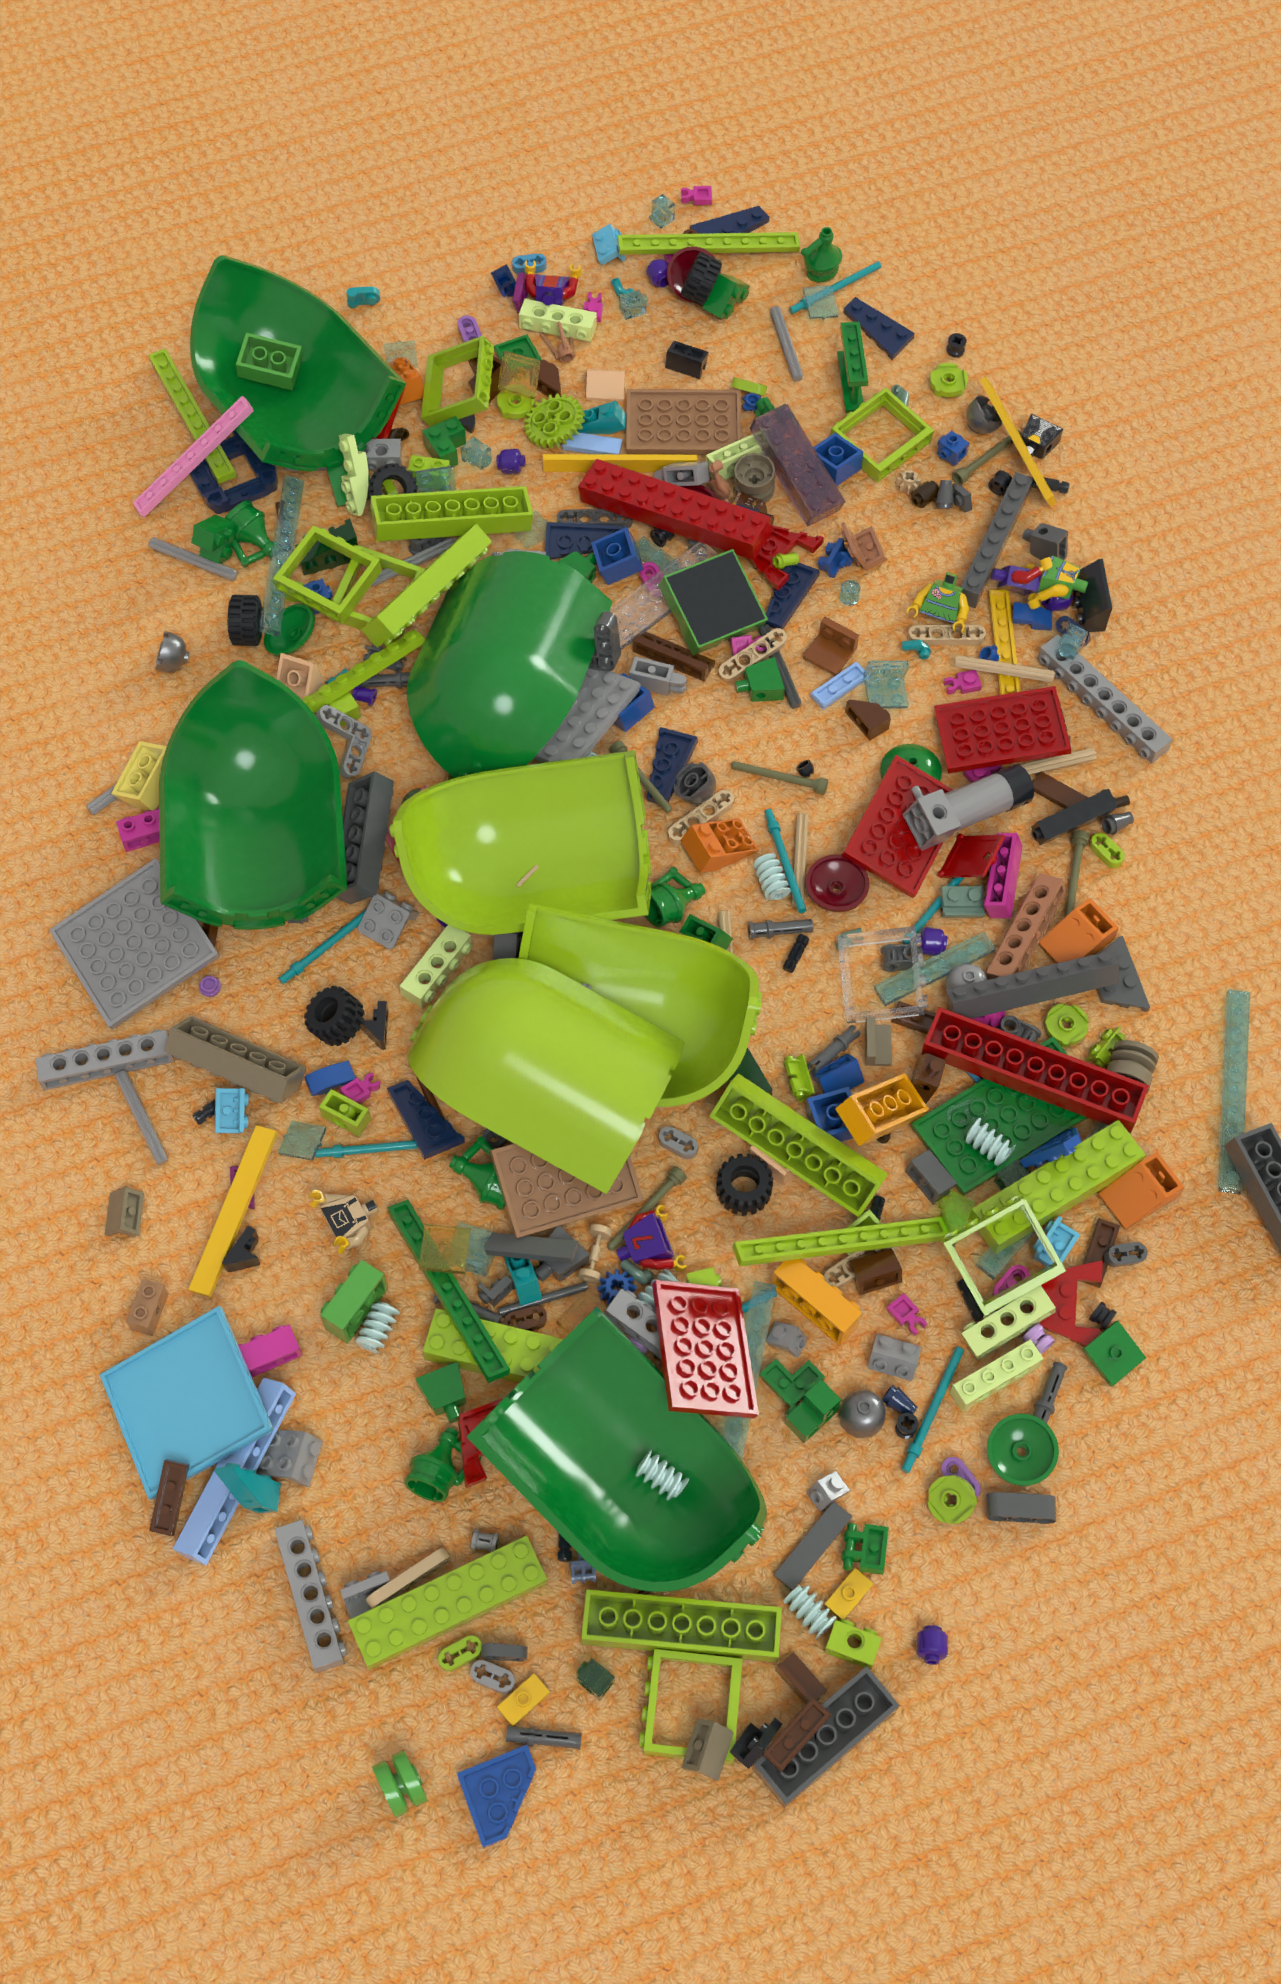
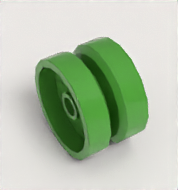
[372,1749,428,1818]

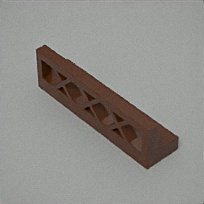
[633,631,715,682]

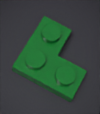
[759,1359,825,1408]

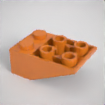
[388,357,424,406]
[680,818,759,873]
[1039,898,1119,963]
[1098,1152,1184,1230]

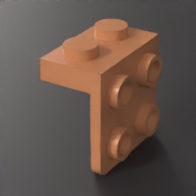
[841,522,887,571]

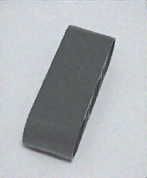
[987,1492,1056,1524]

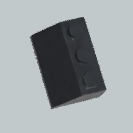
[1073,559,1112,633]

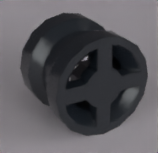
[946,333,967,358]
[988,470,1012,495]
[650,528,675,548]
[1089,1301,1117,1330]

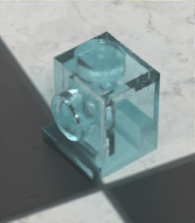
[649,194,675,229]
[619,290,648,320]
[461,436,492,470]
[1059,623,1088,660]

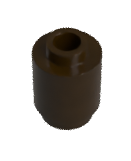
[911,481,939,508]

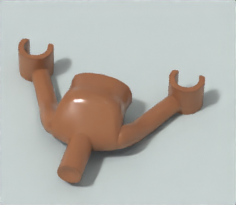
[700,460,732,504]

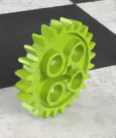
[524,393,585,449]

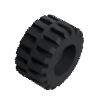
[681,252,722,306]
[367,463,418,503]
[227,595,263,646]
[304,986,365,1046]
[716,1154,773,1216]

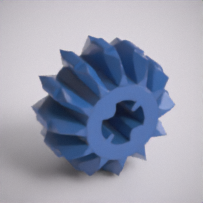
[598,1268,637,1306]

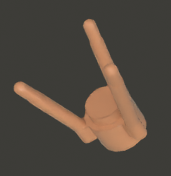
[540,322,576,363]

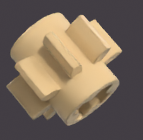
[896,470,921,495]

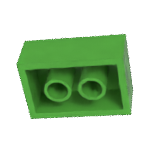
[236,332,303,391]
[320,1259,388,1344]

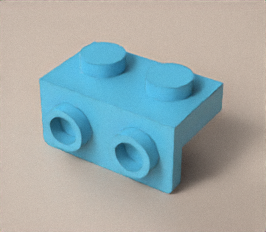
[592,224,626,265]
[214,1088,249,1133]
[1033,1216,1080,1267]

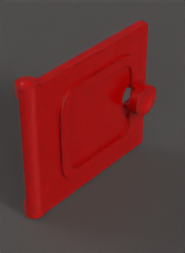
[937,833,1005,878]

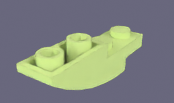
[339,433,369,516]

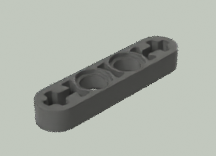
[557,509,633,528]

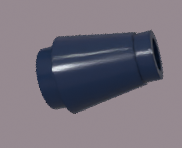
[882,1385,918,1414]

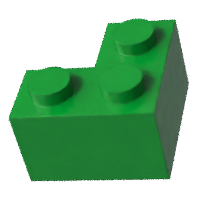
[703,273,750,319]
[422,416,466,468]
[191,514,236,564]
[679,914,733,950]
[785,1379,841,1443]

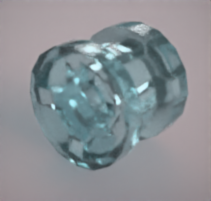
[840,580,860,606]

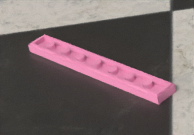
[133,396,254,517]

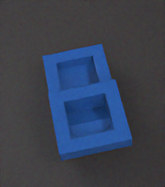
[1012,602,1052,631]
[304,1061,356,1096]

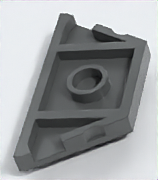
[1096,936,1150,1012]

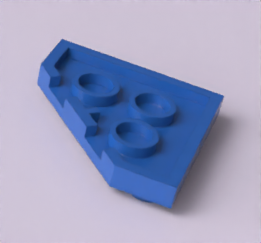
[1020,1127,1082,1168]
[457,1745,536,1849]

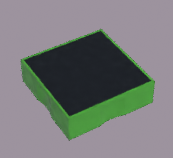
[658,549,768,656]

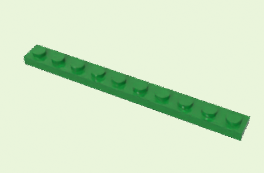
[388,1200,510,1383]

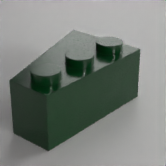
[295,518,358,575]

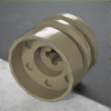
[734,453,775,503]
[1106,1040,1159,1094]

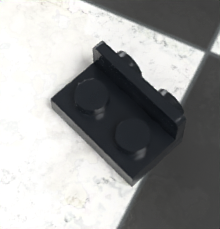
[730,1718,782,1769]

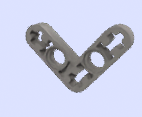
[315,705,372,779]

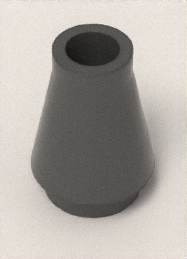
[935,480,954,509]
[1101,812,1134,835]

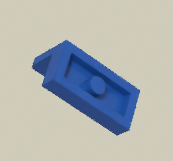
[810,1053,865,1094]

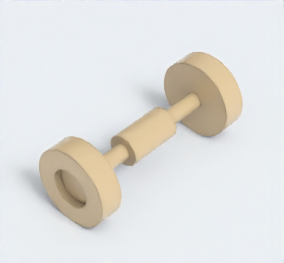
[578,1224,612,1284]

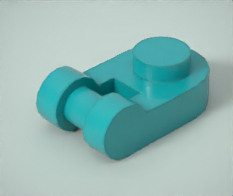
[346,287,380,308]

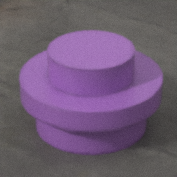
[199,976,221,997]

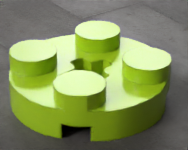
[930,363,968,397]
[497,384,535,419]
[1044,1003,1089,1048]
[928,1475,977,1524]

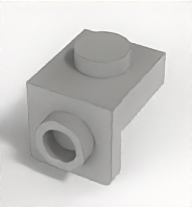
[766,1321,807,1357]
[807,1471,850,1511]

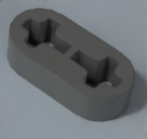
[1104,1242,1147,1267]
[481,1643,528,1662]

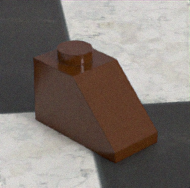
[529,359,561,398]
[845,699,891,741]

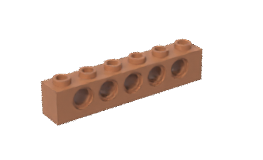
[986,873,1066,980]

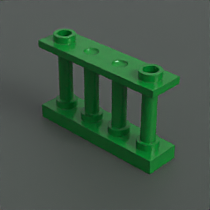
[837,322,868,412]

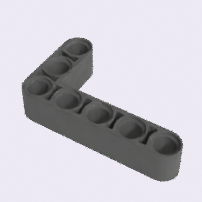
[588,611,621,671]

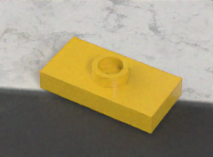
[824,1568,874,1620]
[497,1674,550,1727]

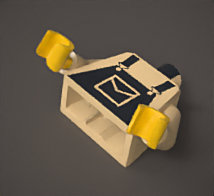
[308,1190,378,1254]

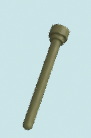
[952,430,1021,485]
[609,741,672,813]
[731,761,828,795]
[1064,830,1089,918]
[607,1166,687,1251]

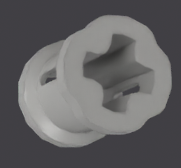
[471,1528,499,1552]

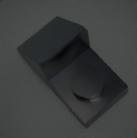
[360,1001,389,1050]
[222,1226,260,1272]

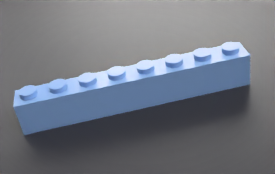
[173,1378,296,1566]

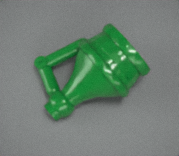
[801,227,843,283]
[225,500,280,568]
[645,867,705,927]
[449,1136,505,1210]
[404,1428,482,1502]

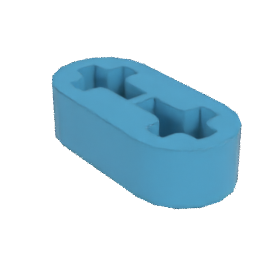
[512,253,547,274]

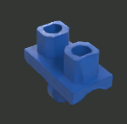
[818,538,853,578]

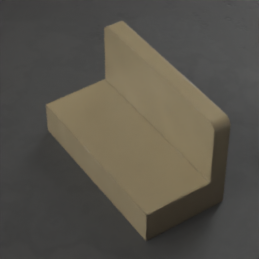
[865,1017,892,1066]
[105,1187,144,1237]
[681,1718,733,1781]

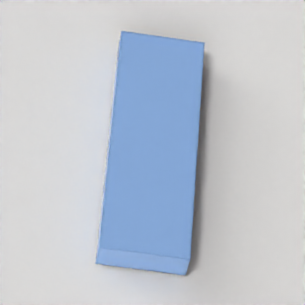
[563,432,622,454]
[810,662,869,710]

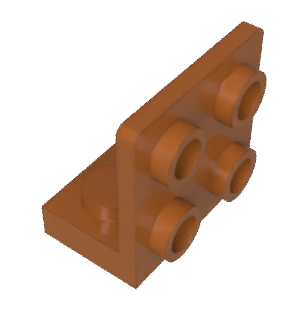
[803,617,859,676]

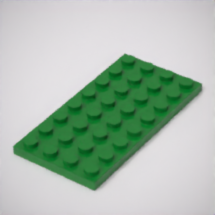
[911,1037,1087,1196]

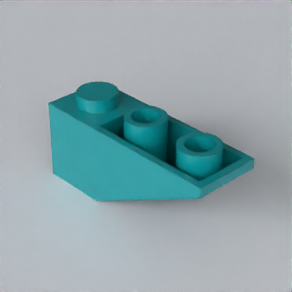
[577,401,627,434]
[503,1257,542,1306]
[214,1463,281,1514]

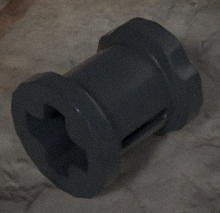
[895,1413,919,1440]

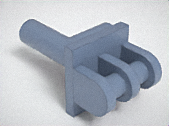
[570,1552,596,1584]

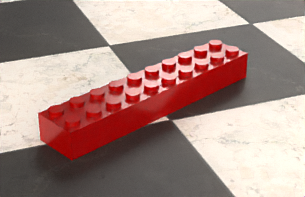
[578,459,772,560]
[921,1007,1149,1134]

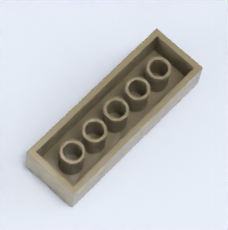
[164,1016,306,1103]

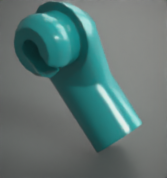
[611,277,636,301]
[902,639,931,659]

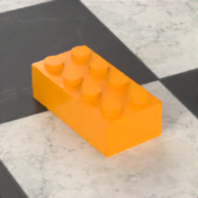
[835,1073,929,1147]
[771,1258,862,1346]

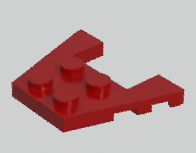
[747,525,824,591]
[1030,1261,1103,1346]
[458,1399,503,1488]

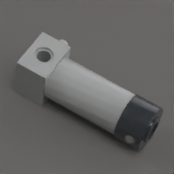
[902,764,1034,851]

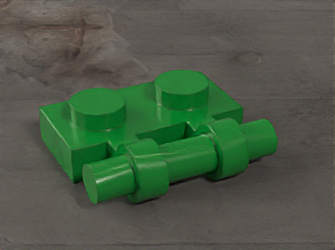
[841,1523,889,1575]

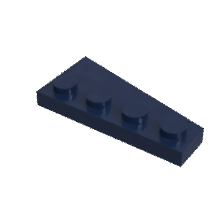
[690,206,770,234]
[844,297,915,360]
[545,522,625,560]
[765,563,820,629]
[647,727,698,804]
[387,1080,465,1160]

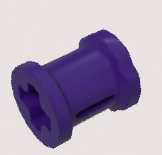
[352,684,377,707]

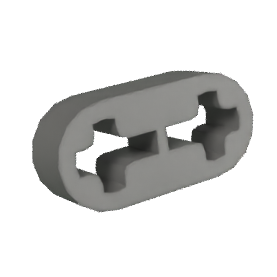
[659,1126,698,1159]
[470,1660,515,1694]

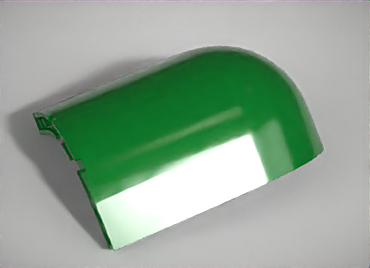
[190,255,406,471]
[407,551,613,778]
[159,660,347,930]
[467,1307,767,1592]

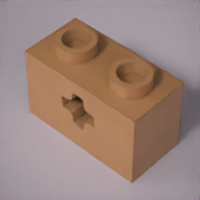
[126,1279,169,1336]

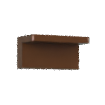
[850,1249,902,1295]
[775,1652,827,1705]

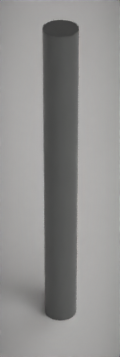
[498,1282,589,1316]

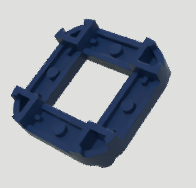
[189,430,278,514]

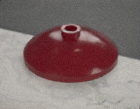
[666,246,721,303]
[806,855,869,912]

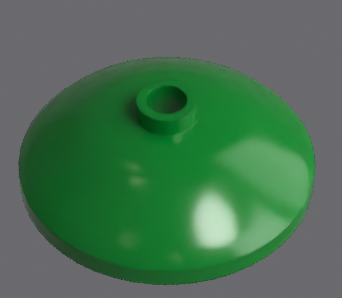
[264,604,315,656]
[880,744,942,781]
[987,1414,1059,1486]

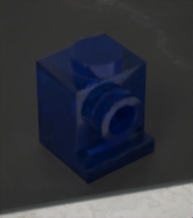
[491,264,516,297]

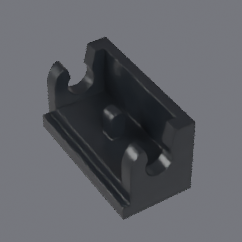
[665,341,709,379]

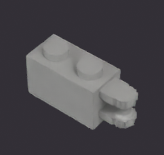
[653,461,710,486]
[629,657,687,695]

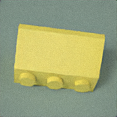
[111,741,167,811]

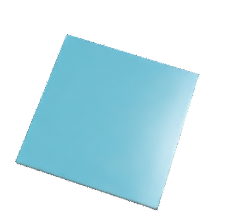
[100,1306,274,1500]

